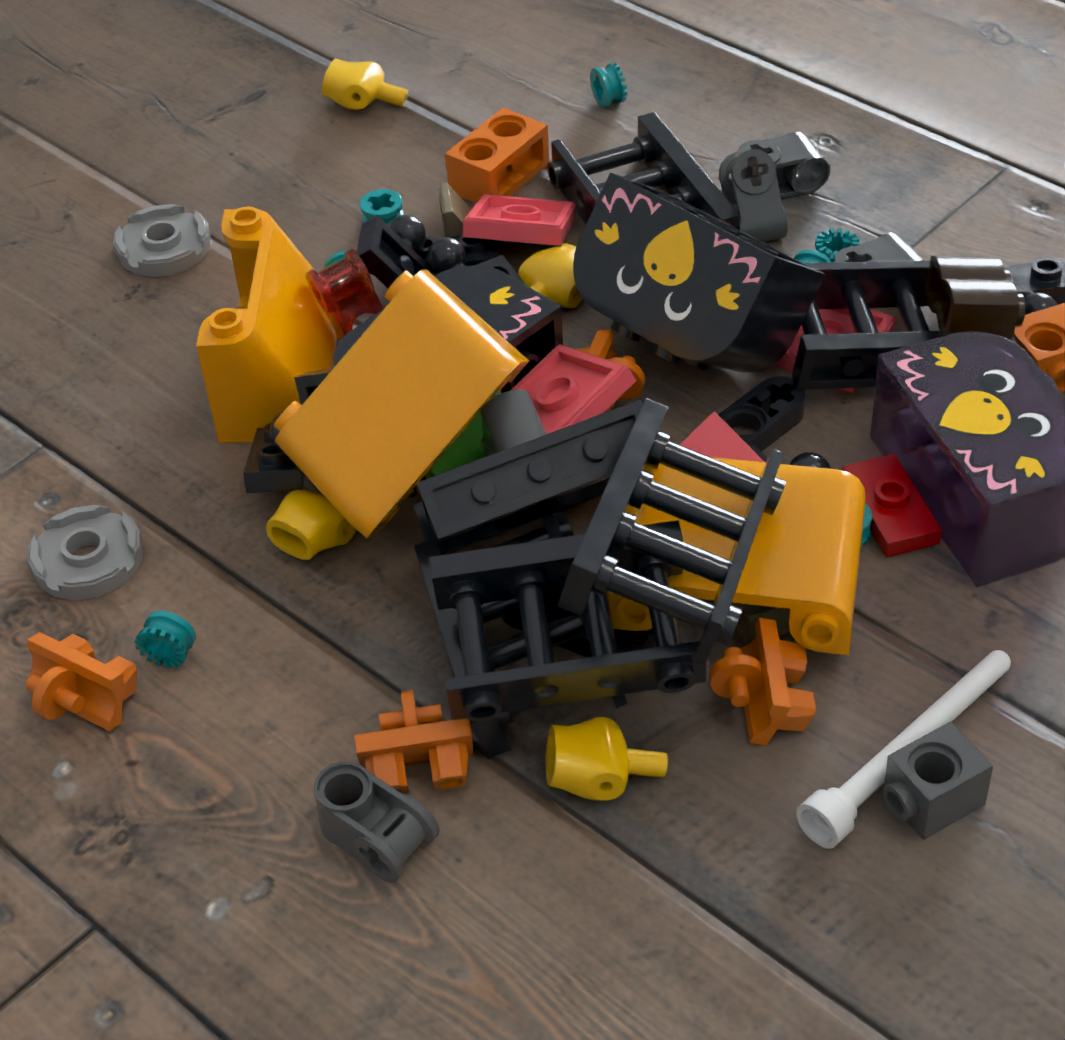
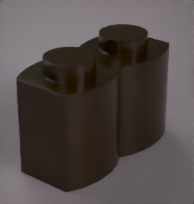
[925,255,1025,340]

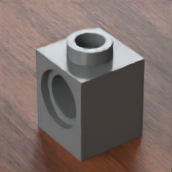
[883,721,993,840]

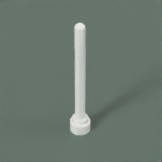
[796,650,1011,848]

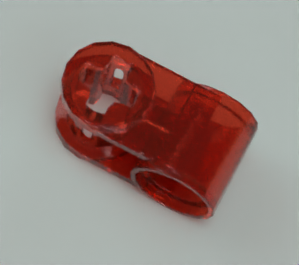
[305,249,384,340]

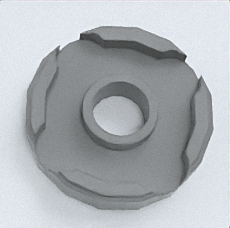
[113,204,211,277]
[27,505,143,601]

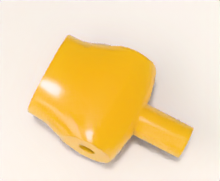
[321,58,408,110]
[518,243,582,309]
[266,490,356,560]
[545,717,668,801]

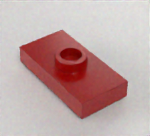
[842,453,942,558]

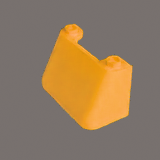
[196,206,340,443]
[273,269,529,539]
[607,457,866,655]

